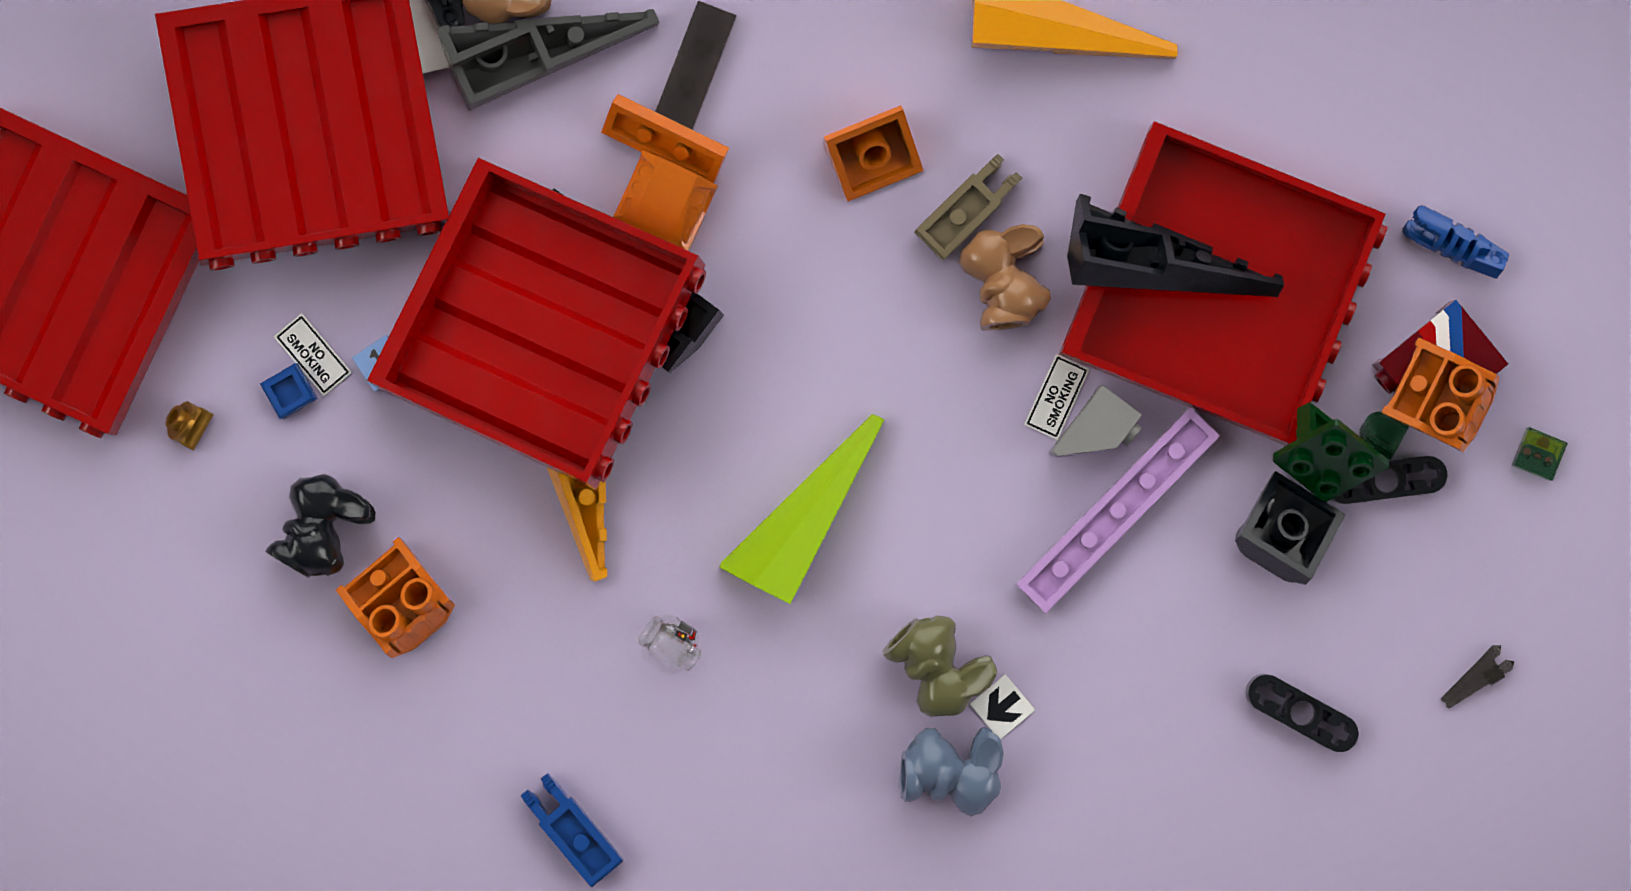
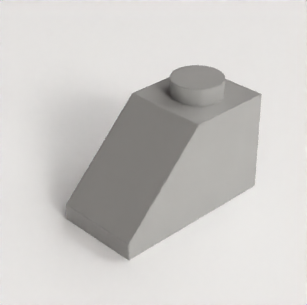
[1049,385,1142,457]

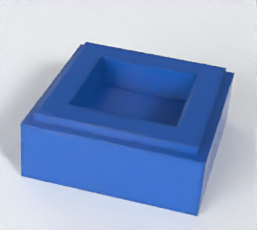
[260,363,318,420]

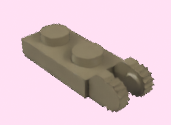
[914,154,1023,262]

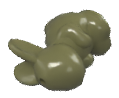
[882,616,997,718]

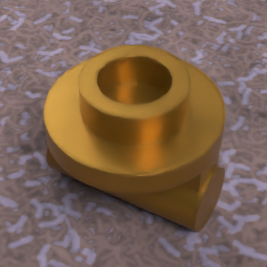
[165,401,214,451]

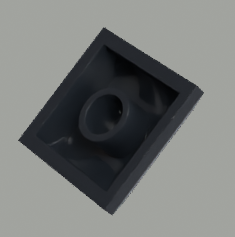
[1235,471,1346,585]

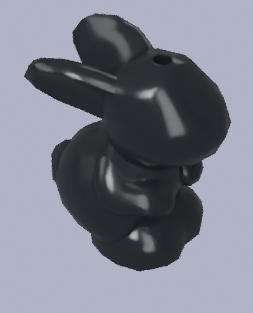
[265,474,376,578]

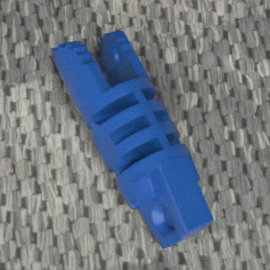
[1402,205,1509,279]

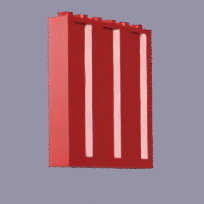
[155,0,450,271]
[0,108,199,439]
[367,158,706,490]

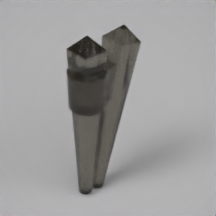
[1441,645,1514,709]

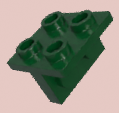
[1273,402,1389,502]

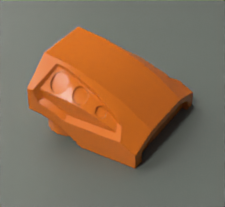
[613,150,718,251]
[1381,338,1500,453]
[335,537,455,658]

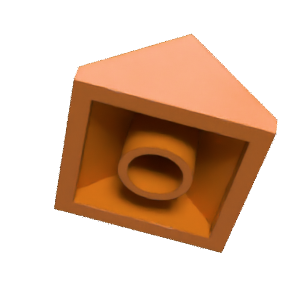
[823,105,924,202]

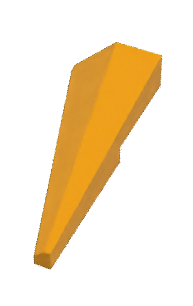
[547,467,607,582]

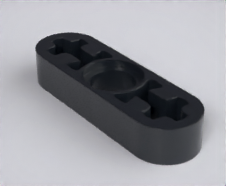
[1331,456,1448,504]
[1246,674,1359,752]

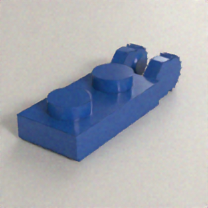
[521,773,624,888]

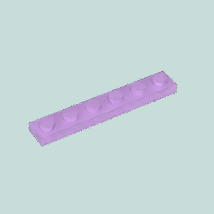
[1016,407,1220,613]

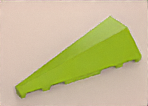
[719,414,885,604]

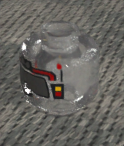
[638,614,701,675]

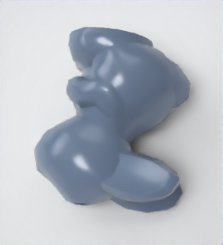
[900,727,1004,816]

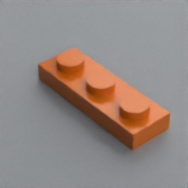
[601,94,729,183]

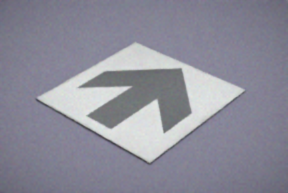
[970,674,1035,740]

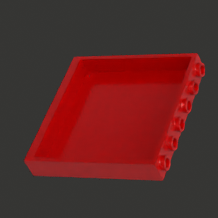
[1059,121,1388,446]

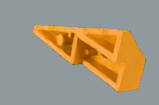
[971,0,1178,59]

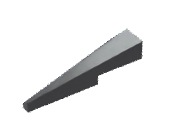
[437,9,659,111]

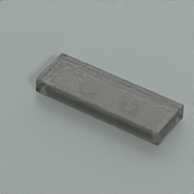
[655,1,737,130]

